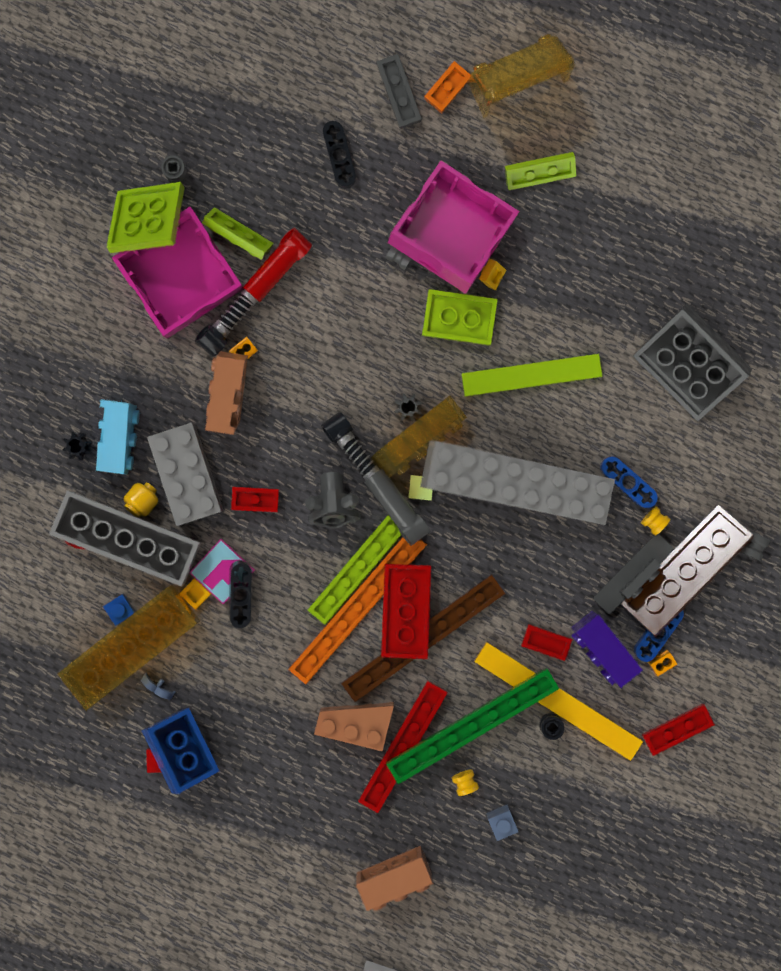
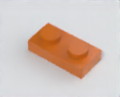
[424,61,472,114]

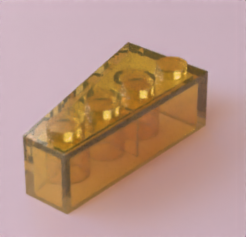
[370,396,467,478]

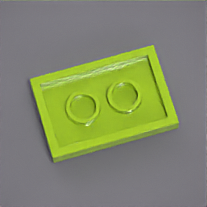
[422,289,498,346]

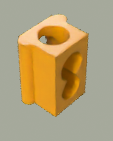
[229,336,258,359]
[648,649,677,677]

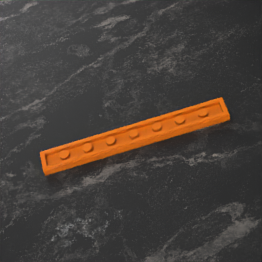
[288,537,427,684]

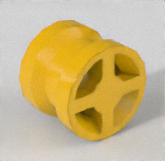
[641,506,670,536]
[451,769,479,796]

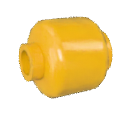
[123,482,159,518]

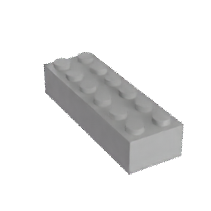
[49,491,201,586]

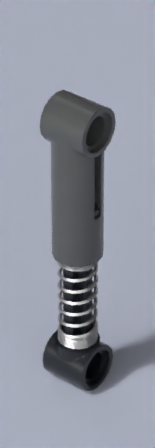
[321,412,430,546]

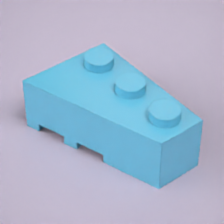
[96,400,140,474]

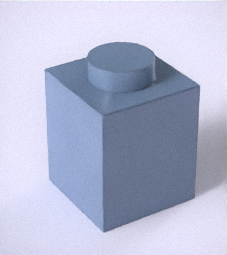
[486,805,519,841]

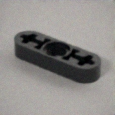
[323,121,356,189]
[229,560,252,628]

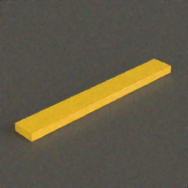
[474,642,643,761]

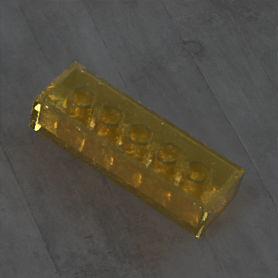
[57,585,201,711]

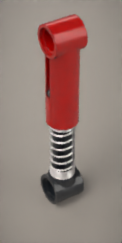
[195,228,312,357]

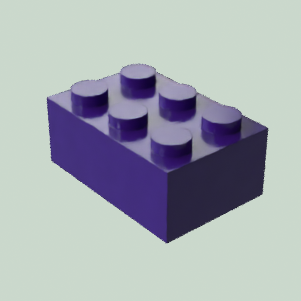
[571,611,643,688]

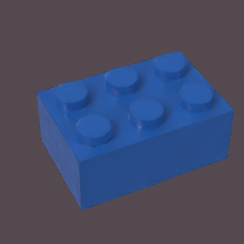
[141,708,219,794]

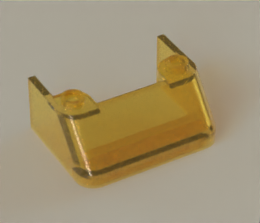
[469,34,575,118]

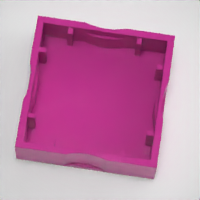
[388,161,519,294]
[112,207,243,339]

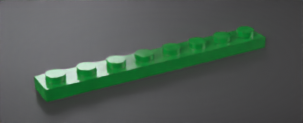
[386,668,559,784]

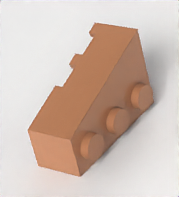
[205,351,248,435]
[314,702,394,751]

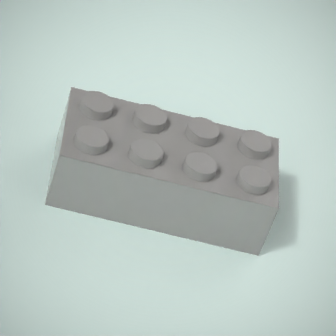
[147,422,224,526]

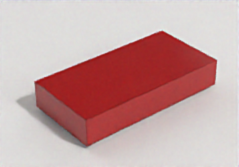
[521,624,573,661]

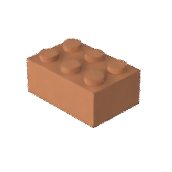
[356,846,433,911]

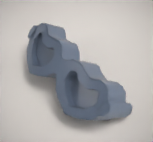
[141,672,176,700]

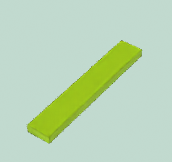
[461,354,602,397]
[308,515,401,625]

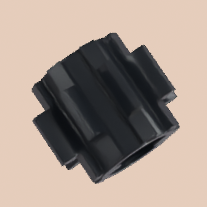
[62,432,93,460]

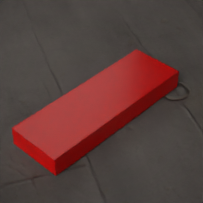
[641,704,715,756]

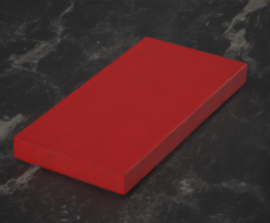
[381,564,431,659]

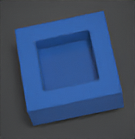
[103,593,136,626]

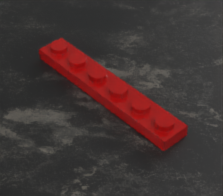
[358,680,448,813]

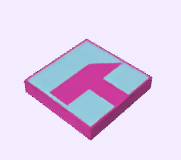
[189,539,255,604]

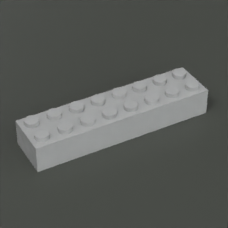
[420,441,615,525]

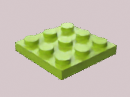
[106,182,185,253]

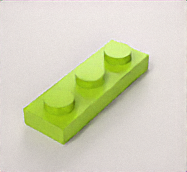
[505,152,576,190]
[202,207,274,260]

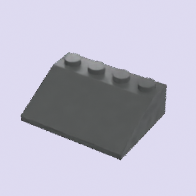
[633,303,752,421]

